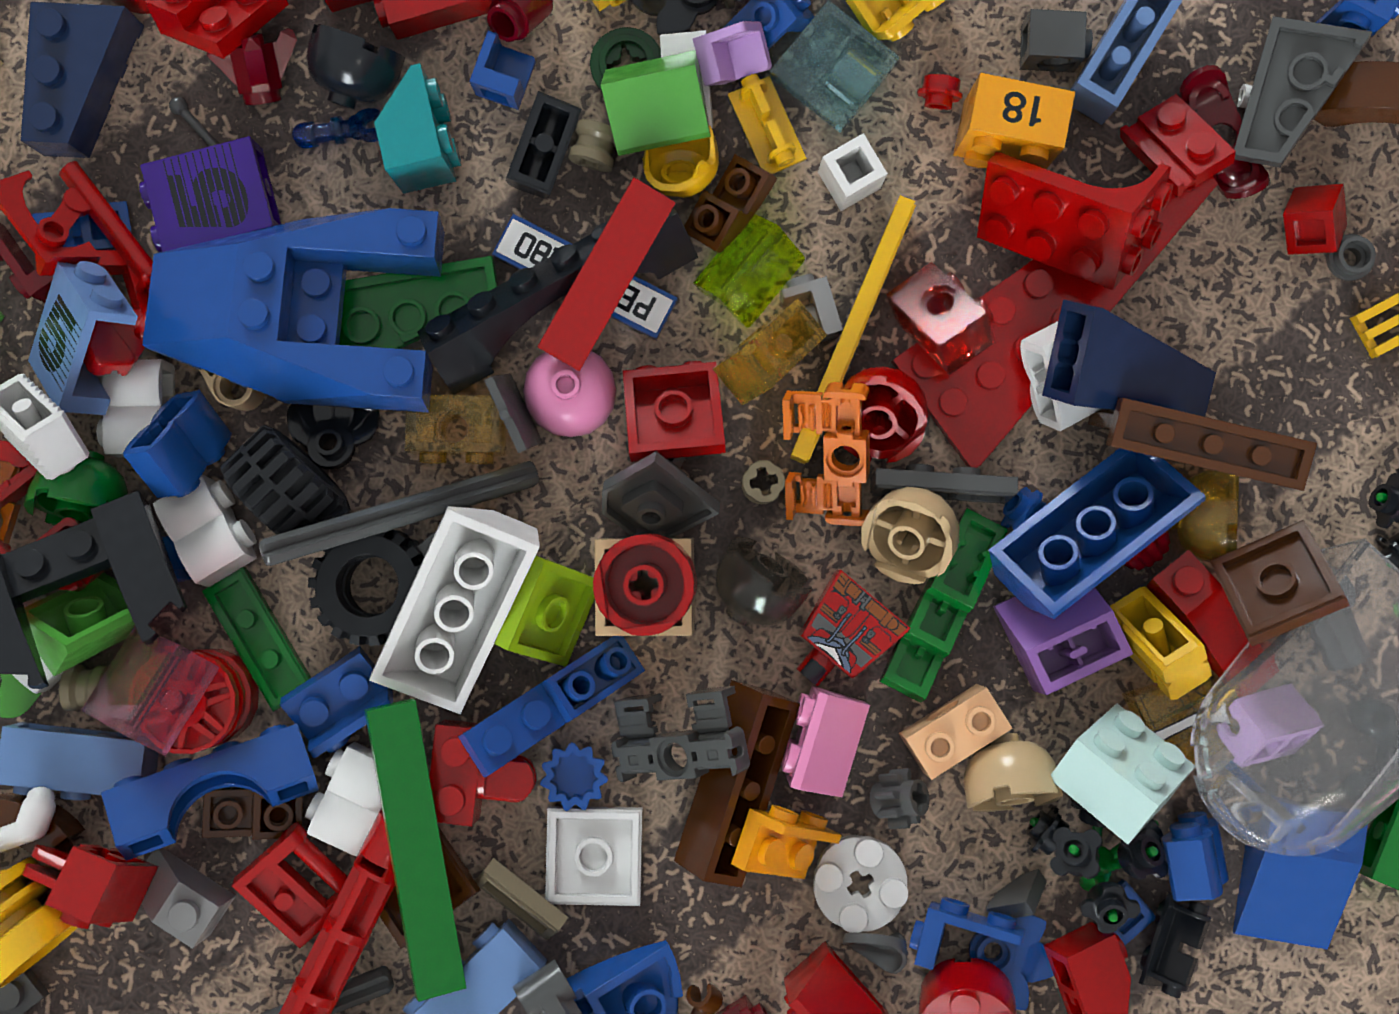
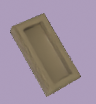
[475,858,569,940]

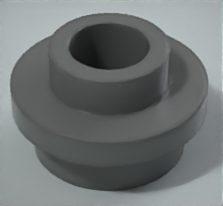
[1326,234,1376,281]

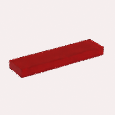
[537,177,676,371]

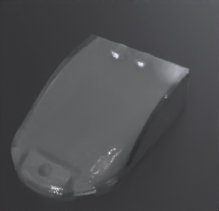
[1190,538,1399,856]

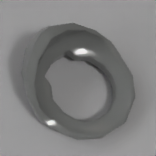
[843,932,908,974]

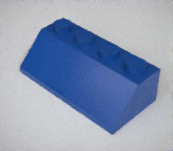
[989,448,1206,619]

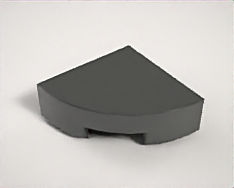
[986,869,1047,918]

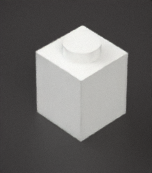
[818,133,888,211]

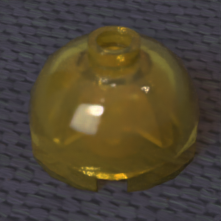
[1170,470,1239,562]

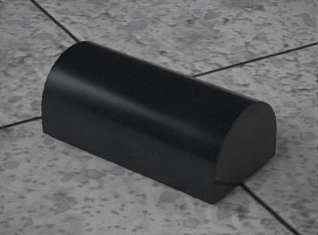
[506,91,582,198]

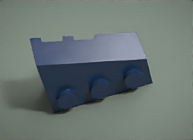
[21,2,144,158]

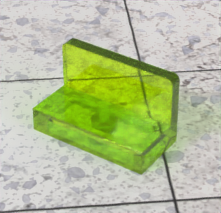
[693,214,805,328]

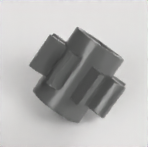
[870,768,930,829]

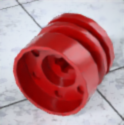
[134,648,259,754]

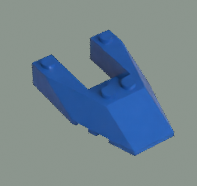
[142,208,445,413]

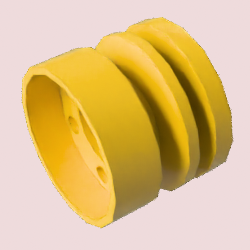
[0,857,77,988]

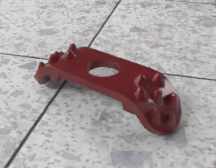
[1180,65,1270,199]

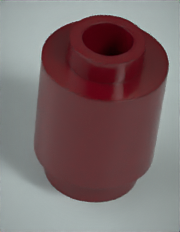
[487,0,553,42]

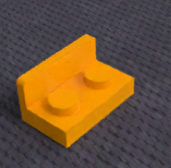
[731,805,842,879]

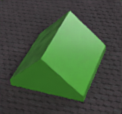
[601,50,711,156]
[24,572,138,676]

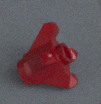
[206,28,297,105]

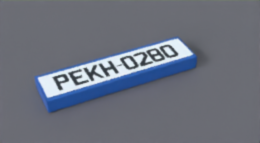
[492,214,678,341]

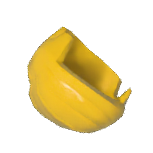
[642,125,719,198]

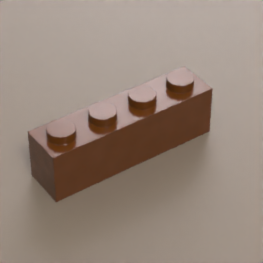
[674,680,800,888]

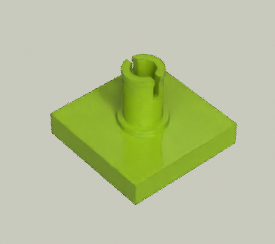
[494,555,595,667]

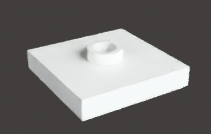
[545,806,643,906]

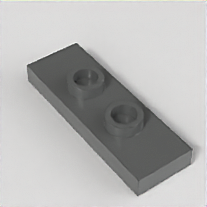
[870,464,1018,504]

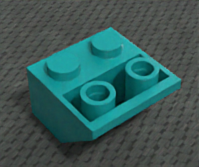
[374,63,462,194]

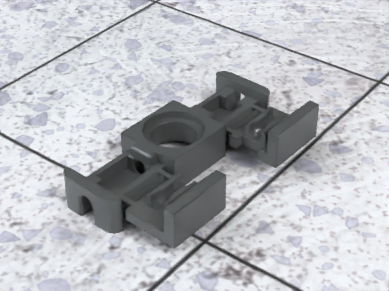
[611,686,750,783]

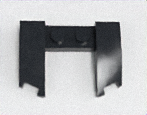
[0,491,187,689]

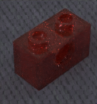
[886,262,996,375]

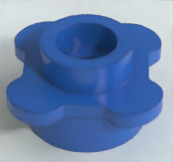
[1001,487,1046,530]

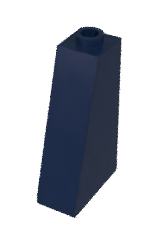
[1042,300,1216,417]

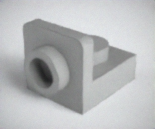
[779,274,843,342]

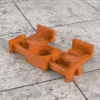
[782,382,870,527]

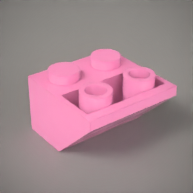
[781,685,870,797]

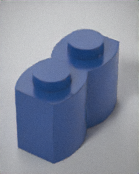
[123,390,232,498]
[1162,812,1229,901]

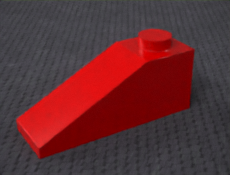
[1146,550,1278,695]
[1043,922,1131,1014]

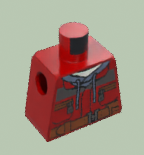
[796,570,910,687]

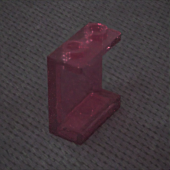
[81,626,220,756]

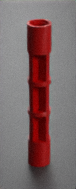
[279,810,395,1014]

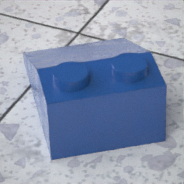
[1233,793,1369,949]

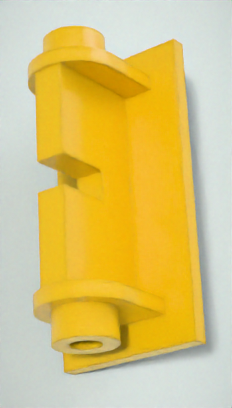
[727,74,807,174]

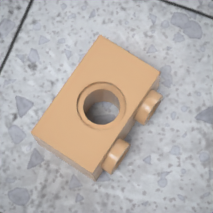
[898,684,1013,780]

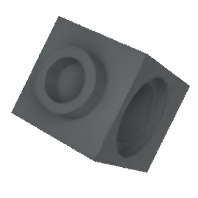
[1019,9,1093,72]

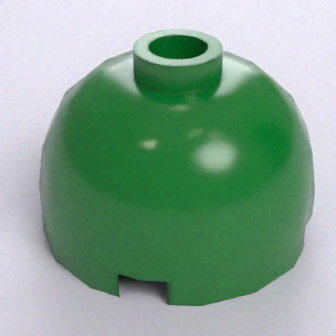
[23,450,129,526]

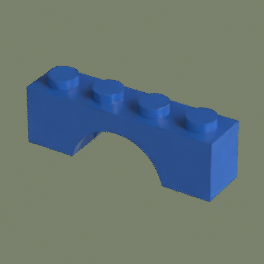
[101,723,319,861]

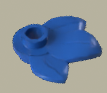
[969,915,1054,1011]

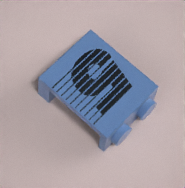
[28,261,138,415]

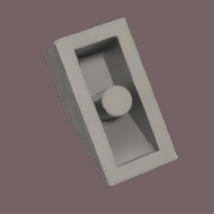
[141,848,236,949]

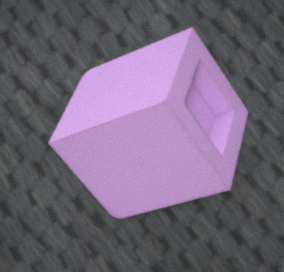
[692,21,772,86]

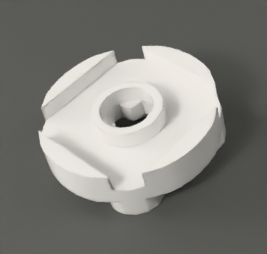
[813,835,908,933]

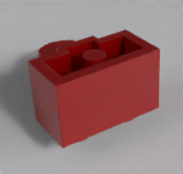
[429,719,537,827]
[22,844,159,929]

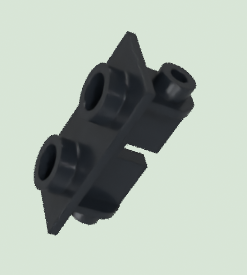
[1139,892,1212,998]

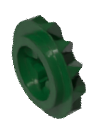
[590,27,661,90]

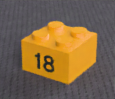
[953,73,1075,169]

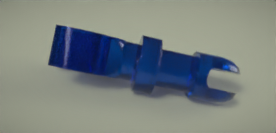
[292,108,380,149]

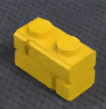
[1110,586,1212,701]

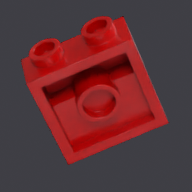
[145,0,289,59]
[623,361,726,462]

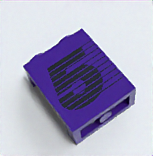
[139,136,282,253]

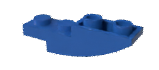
[458,636,645,778]

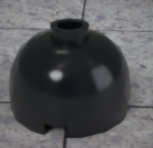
[306,24,405,110]

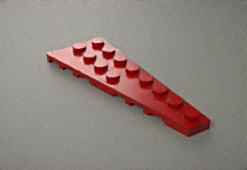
[891,176,1218,468]

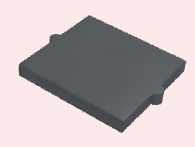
[484,373,543,453]

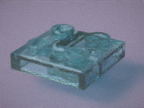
[770,0,900,133]

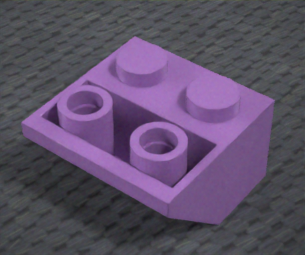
[993,588,1133,695]

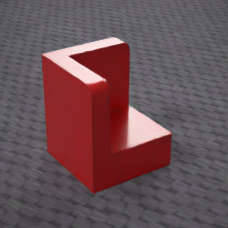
[1283,184,1347,255]

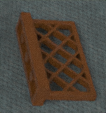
[1088,397,1317,491]

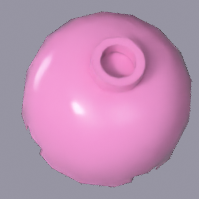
[523,351,616,437]

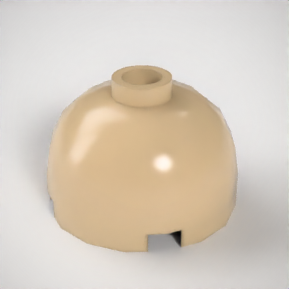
[861,487,960,585]
[964,733,1063,812]

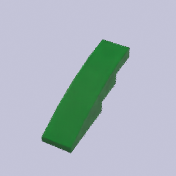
[879,508,1008,703]

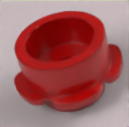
[917,74,963,110]

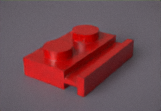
[1120,94,1236,198]

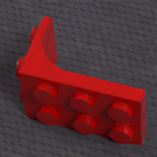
[977,152,1173,290]

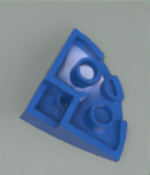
[566,940,683,1014]

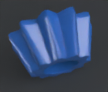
[540,742,608,811]

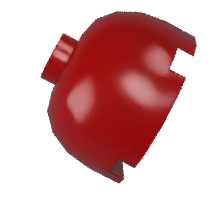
[843,366,928,463]

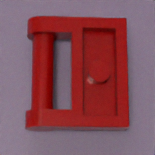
[232,822,348,949]

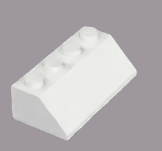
[369,506,540,714]

